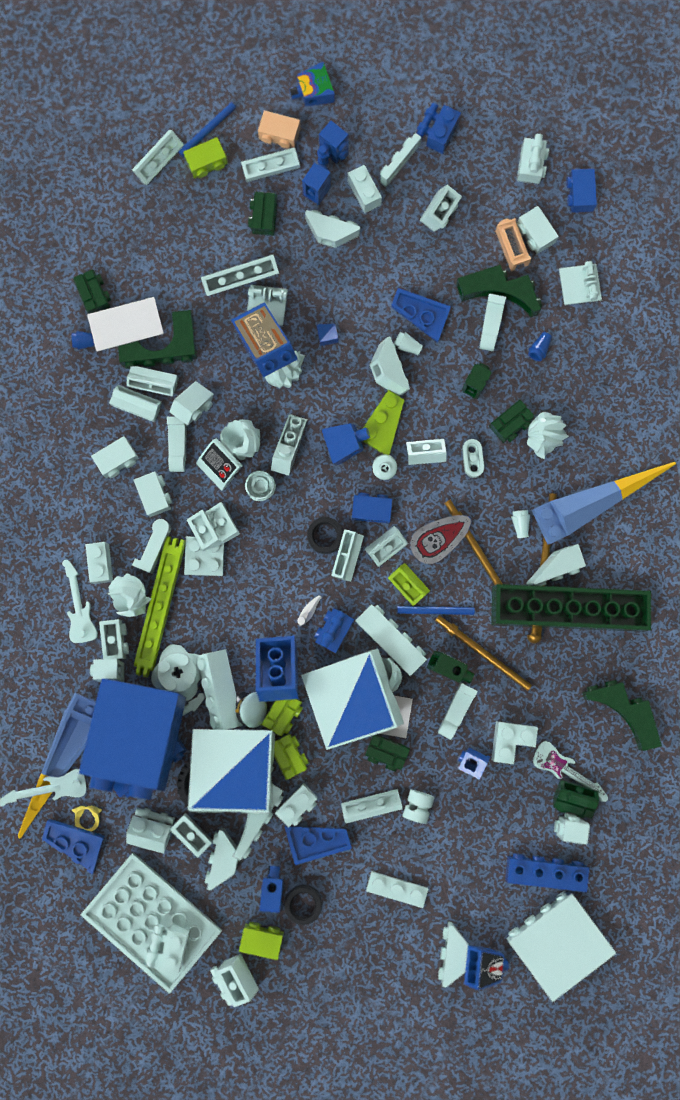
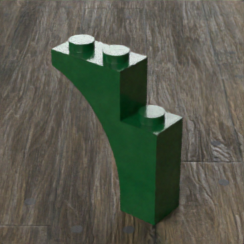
[456,265,542,317]
[582,679,662,751]

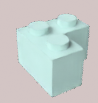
[491,721,538,764]

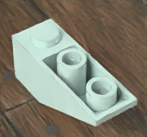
[271,414,307,476]
[527,544,586,586]

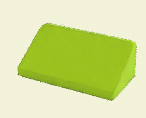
[388,563,430,606]

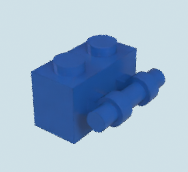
[416,103,461,154]
[317,120,349,167]
[314,608,354,653]

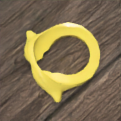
[72,805,102,832]

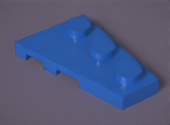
[391,288,451,343]
[42,819,105,875]
[285,826,352,865]

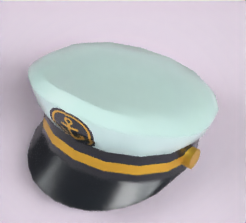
[236,692,267,728]

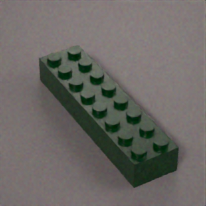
[491,584,651,632]

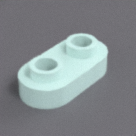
[462,439,484,478]

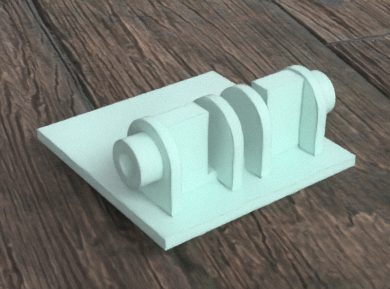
[559,261,602,305]
[247,285,288,326]

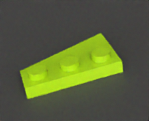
[363,390,404,455]

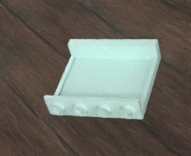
[507,891,616,1002]

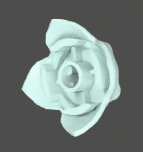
[151,644,202,701]

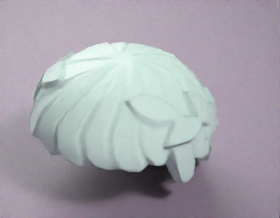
[245,471,276,501]

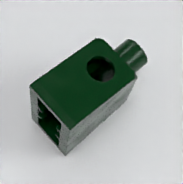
[426,651,474,684]

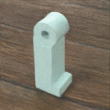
[479,294,506,351]
[167,417,187,472]
[132,519,171,574]
[438,683,478,740]

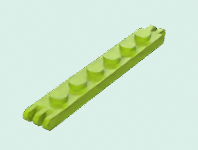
[134,536,186,678]

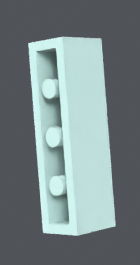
[200,255,279,296]
[355,604,427,676]
[197,649,243,730]

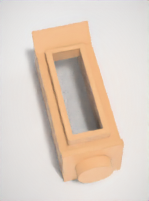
[496,218,531,271]

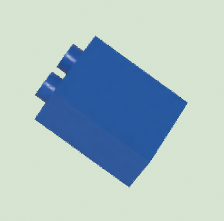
[79,678,186,800]

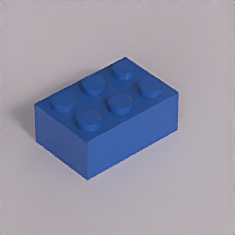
[256,636,298,702]

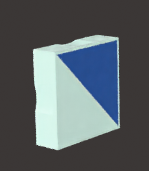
[301,649,404,750]
[188,729,275,814]

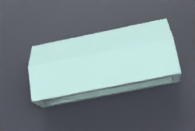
[127,366,178,397]
[109,385,162,422]
[331,529,364,582]

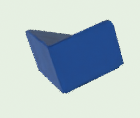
[316,324,339,346]

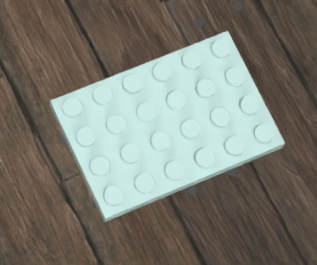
[81,852,222,994]

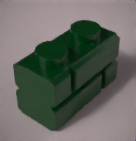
[248,192,278,236]
[73,270,112,314]
[462,363,492,399]
[489,400,534,443]
[365,734,410,772]
[553,780,599,819]

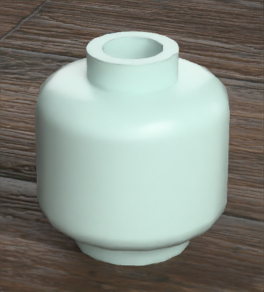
[372,454,397,480]

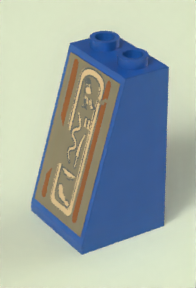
[231,302,298,378]

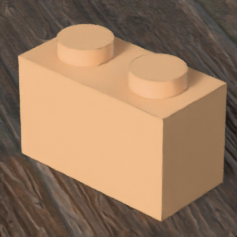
[258,110,301,149]

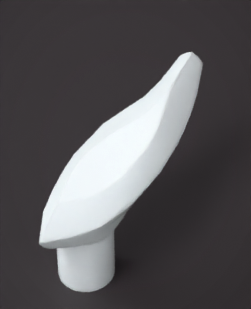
[297,596,322,626]

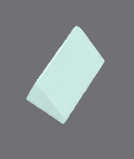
[406,439,446,465]
[365,526,408,567]

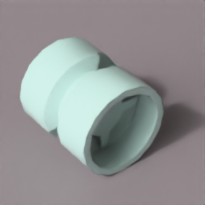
[403,789,435,824]

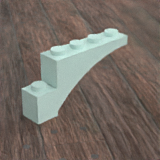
[233,766,283,861]

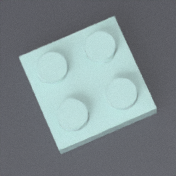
[184,536,225,576]

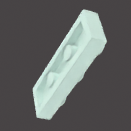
[132,130,184,185]
[380,133,421,187]
[241,147,300,182]
[341,789,403,824]
[366,871,428,908]

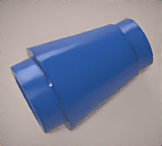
[72,331,95,350]
[528,332,552,361]

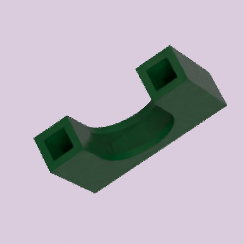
[118,310,197,369]

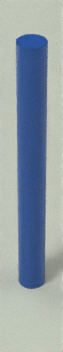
[178,102,236,157]
[397,606,475,615]

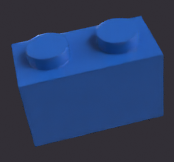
[302,162,331,205]
[566,169,597,213]
[352,493,392,524]

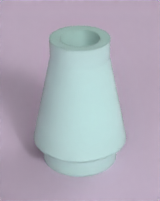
[394,332,423,355]
[511,510,530,538]

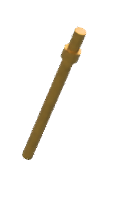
[444,499,503,585]
[435,615,532,691]

